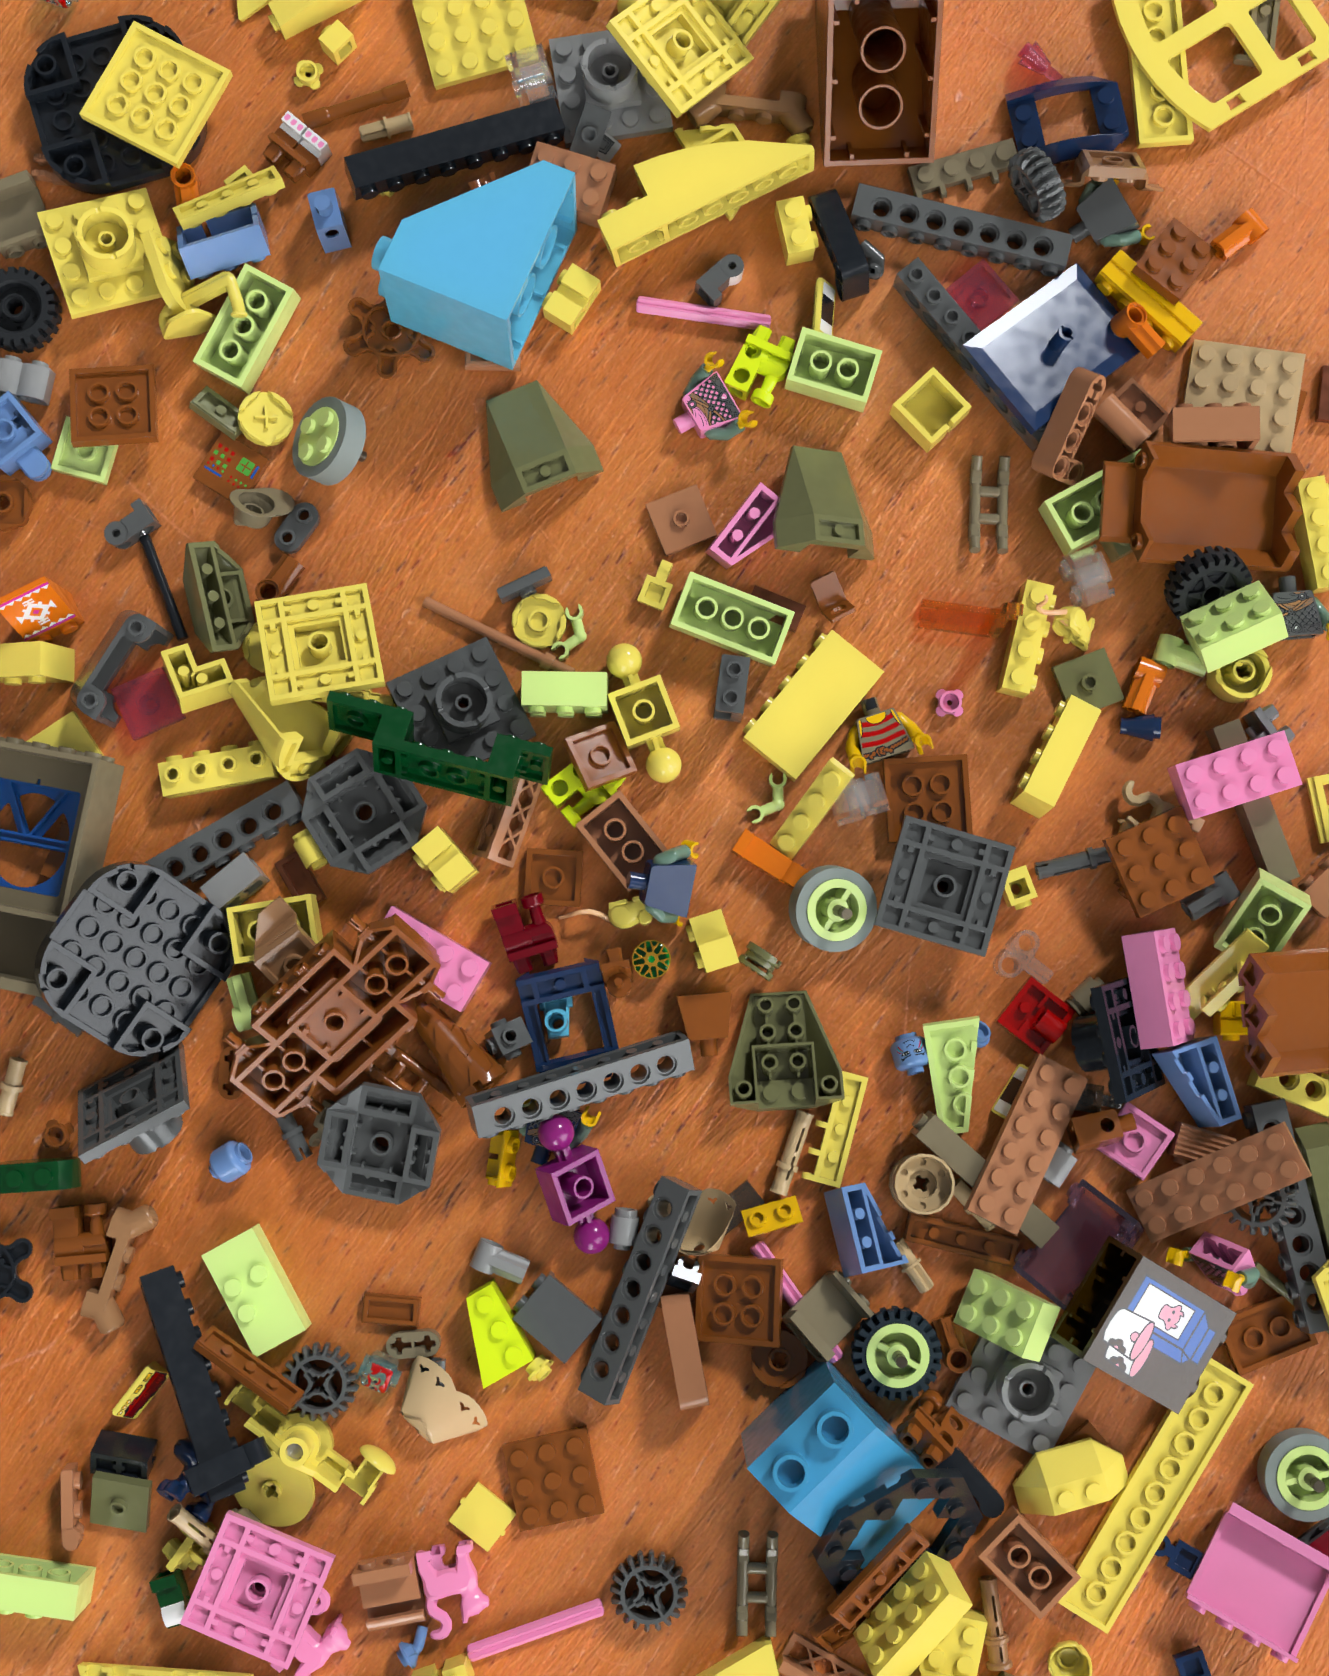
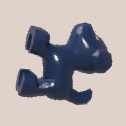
[156,1437,215,1523]

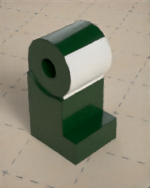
[149,1569,191,1629]

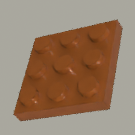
[69,364,159,448]
[882,754,973,843]
[1102,805,1215,918]
[695,1253,783,1348]
[502,1425,604,1532]

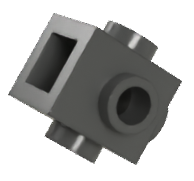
[484,1016,533,1061]

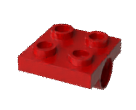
[995,976,1076,1055]

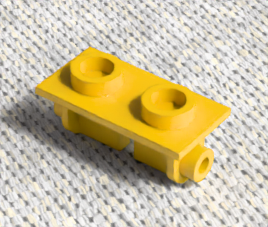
[485,1130,520,1188]
[741,1195,803,1238]

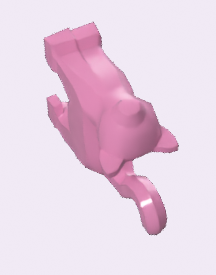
[416,1539,489,1640]
[270,1588,351,1676]

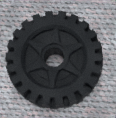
[0,266,62,354]
[1164,546,1253,621]

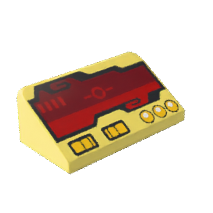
[112,1361,169,1419]

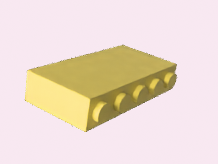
[742,630,884,782]

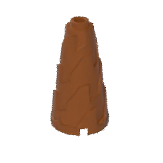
[415,1002,507,1108]

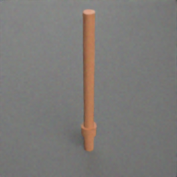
[422,597,575,672]

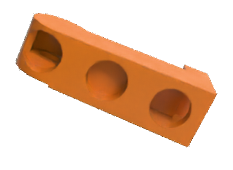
[731,828,809,888]

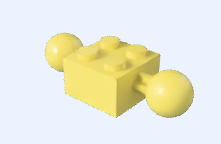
[606,643,682,783]

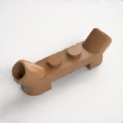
[686,83,814,136]
[80,1204,159,1335]

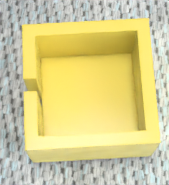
[889,367,972,453]

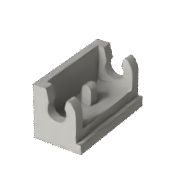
[200,852,270,916]

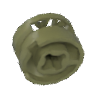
[738,941,782,982]

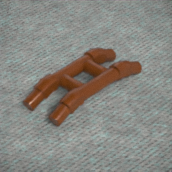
[362,1045,457,1124]

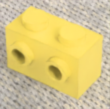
[774,196,819,266]

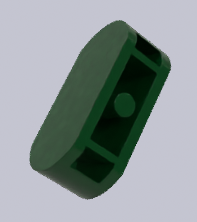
[0,1156,82,1194]

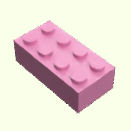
[1167,730,1303,821]
[385,906,492,1012]
[1121,928,1195,1050]

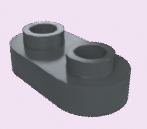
[274,502,320,554]

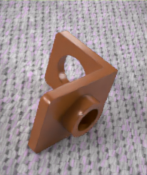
[810,571,856,623]

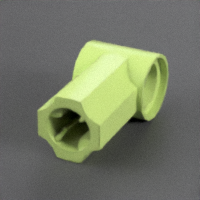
[1152,634,1206,677]
[226,972,258,1032]

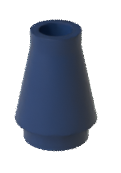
[1120,714,1162,741]

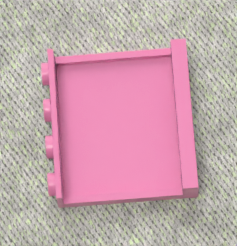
[1184,1501,1329,1664]

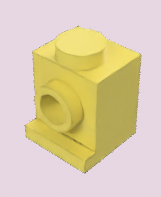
[1003,865,1038,910]

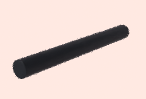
[139,535,188,641]

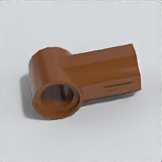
[255,553,305,601]
[931,1313,972,1373]

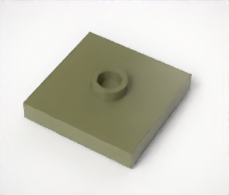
[1051,648,1125,709]
[90,1471,152,1533]

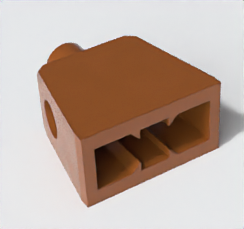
[677,991,731,1057]
[1066,1109,1137,1155]

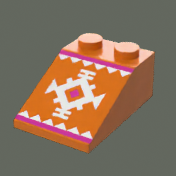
[0,576,85,643]

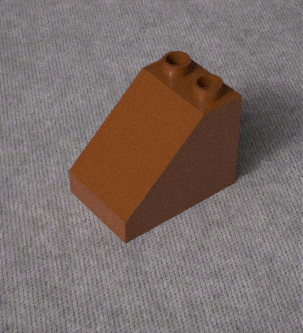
[815,0,944,167]

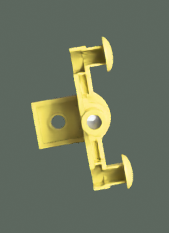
[224,1382,396,1506]

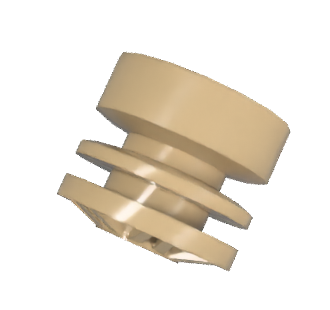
[889,1153,955,1215]

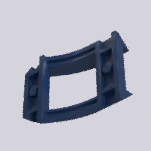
[1005,76,1129,165]
[516,958,619,1084]

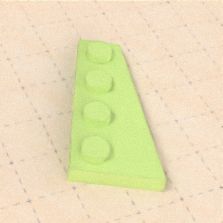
[923,1016,980,1134]

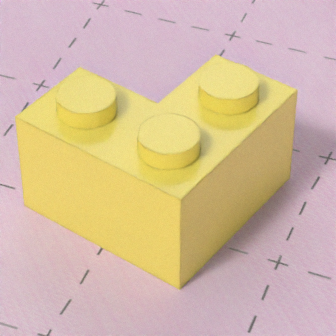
[161,643,233,714]
[685,909,739,973]

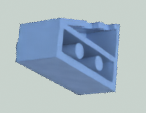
[1152,1036,1242,1127]
[824,1183,909,1277]

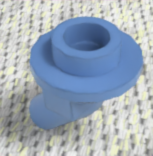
[396,1625,429,1669]

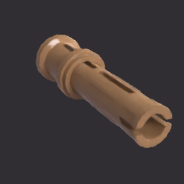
[978,1575,1013,1671]

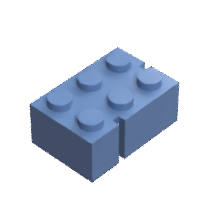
[176,203,271,280]

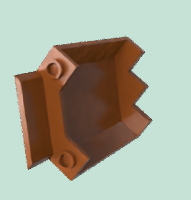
[1099,440,1306,572]
[1238,948,1329,1078]

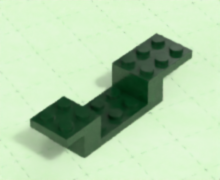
[327,691,553,807]

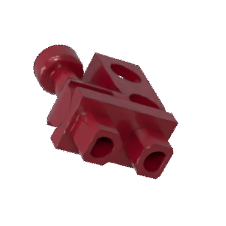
[491,892,558,974]

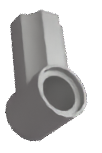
[469,1238,530,1285]

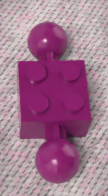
[535,1114,616,1254]

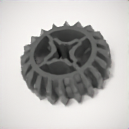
[1008,146,1066,223]
[1223,1185,1299,1236]
[282,1342,359,1421]
[610,1549,688,1632]

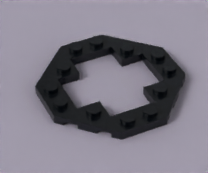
[812,1468,983,1598]

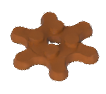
[343,297,435,379]

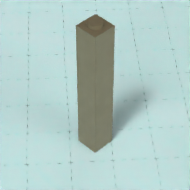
[1205,719,1300,885]
[910,1110,1060,1249]

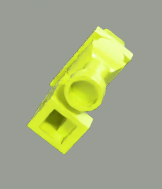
[724,325,795,408]
[541,763,626,828]

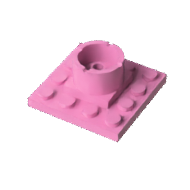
[180,1510,336,1670]

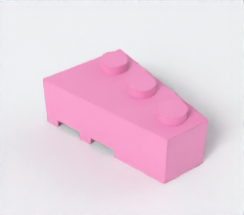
[705,482,779,569]

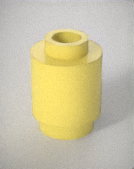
[292,828,328,871]

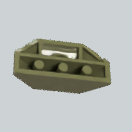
[183,541,255,653]

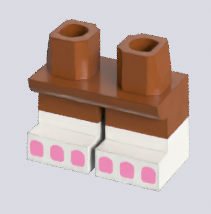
[263,111,332,183]

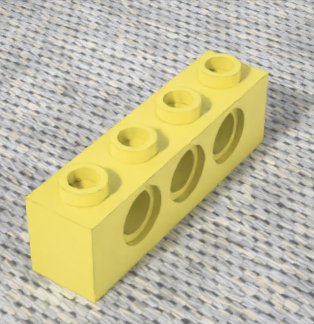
[1246,1068,1329,1119]

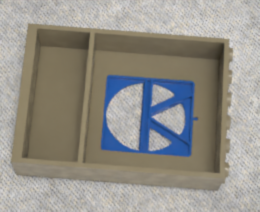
[0,737,124,997]

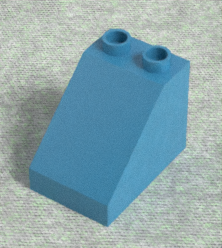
[741,1360,935,1569]

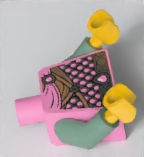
[673,351,758,441]
[1165,1231,1260,1296]

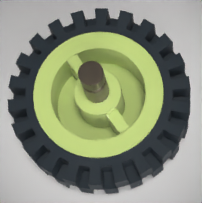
[851,1306,942,1401]

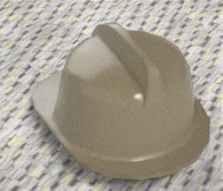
[229,488,295,529]

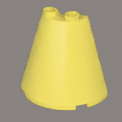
[228,676,353,781]

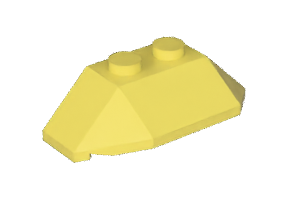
[1012,1437,1128,1516]

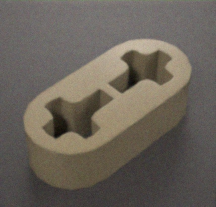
[386,1328,442,1359]

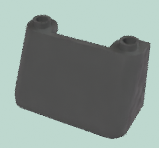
[70,610,174,729]

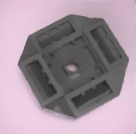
[301,748,428,875]
[317,1082,442,1205]

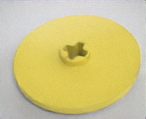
[234,1447,315,1527]

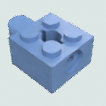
[0,390,53,482]

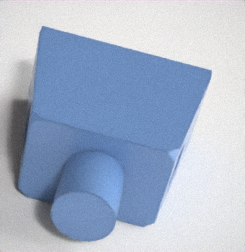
[307,188,352,254]

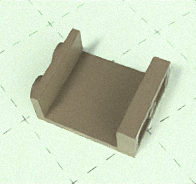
[0,170,48,259]
[782,1270,874,1362]

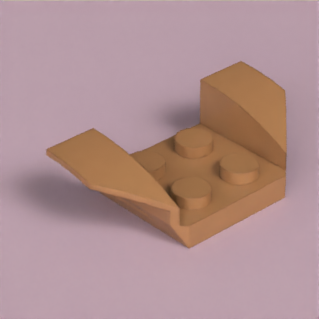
[1061,150,1164,192]
[254,896,316,984]

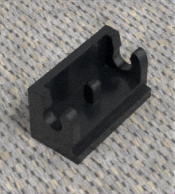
[90,1429,158,1480]

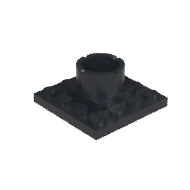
[1071,976,1166,1104]

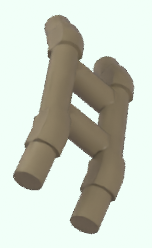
[968,455,1011,555]
[736,1530,778,1637]

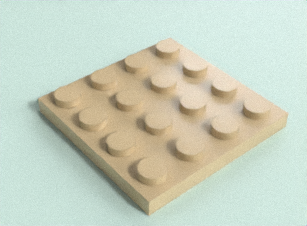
[1183,339,1306,453]

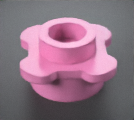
[935,689,963,717]

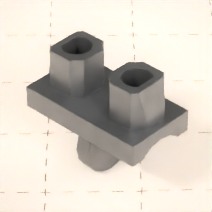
[1242,704,1295,743]

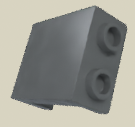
[713,654,751,723]
[512,1271,603,1364]

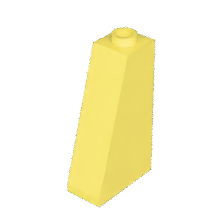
[268,0,364,40]
[696,1635,780,1676]

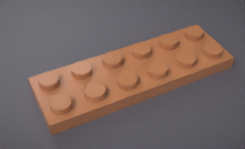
[963,1053,1089,1235]
[1126,1121,1312,1243]

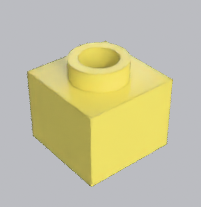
[318,19,357,65]

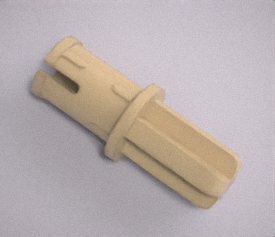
[359,112,414,143]
[895,1238,934,1293]

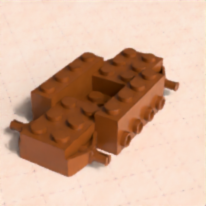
[222,913,446,1118]

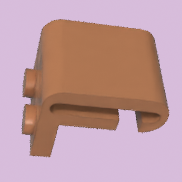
[1093,377,1169,454]
[351,1550,427,1631]

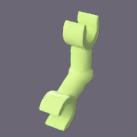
[551,604,587,661]
[747,773,787,824]

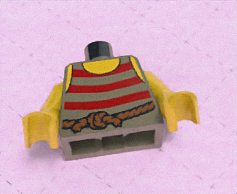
[845,697,934,774]

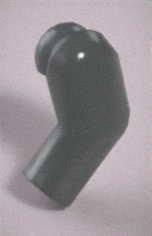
[861,240,885,280]

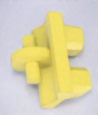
[162,1522,217,1572]

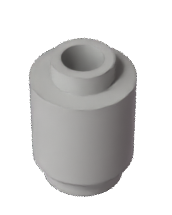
[609,1207,640,1251]

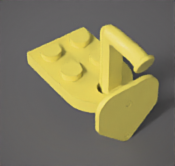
[140,230,248,340]

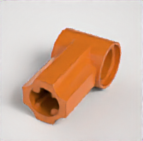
[170,163,201,206]
[1210,207,1269,261]
[1110,302,1166,359]
[1122,656,1168,715]

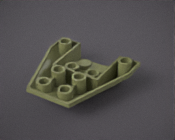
[486,380,604,512]
[773,445,874,561]
[728,990,845,1112]

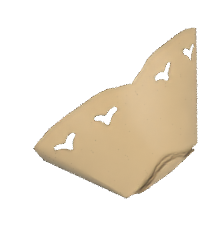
[648,1188,736,1255]
[401,1356,488,1444]

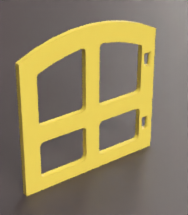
[1111,0,1329,132]

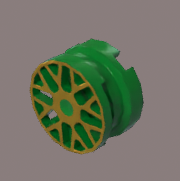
[632,940,671,979]

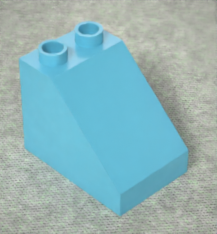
[371,160,577,370]

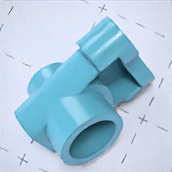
[539,996,573,1039]

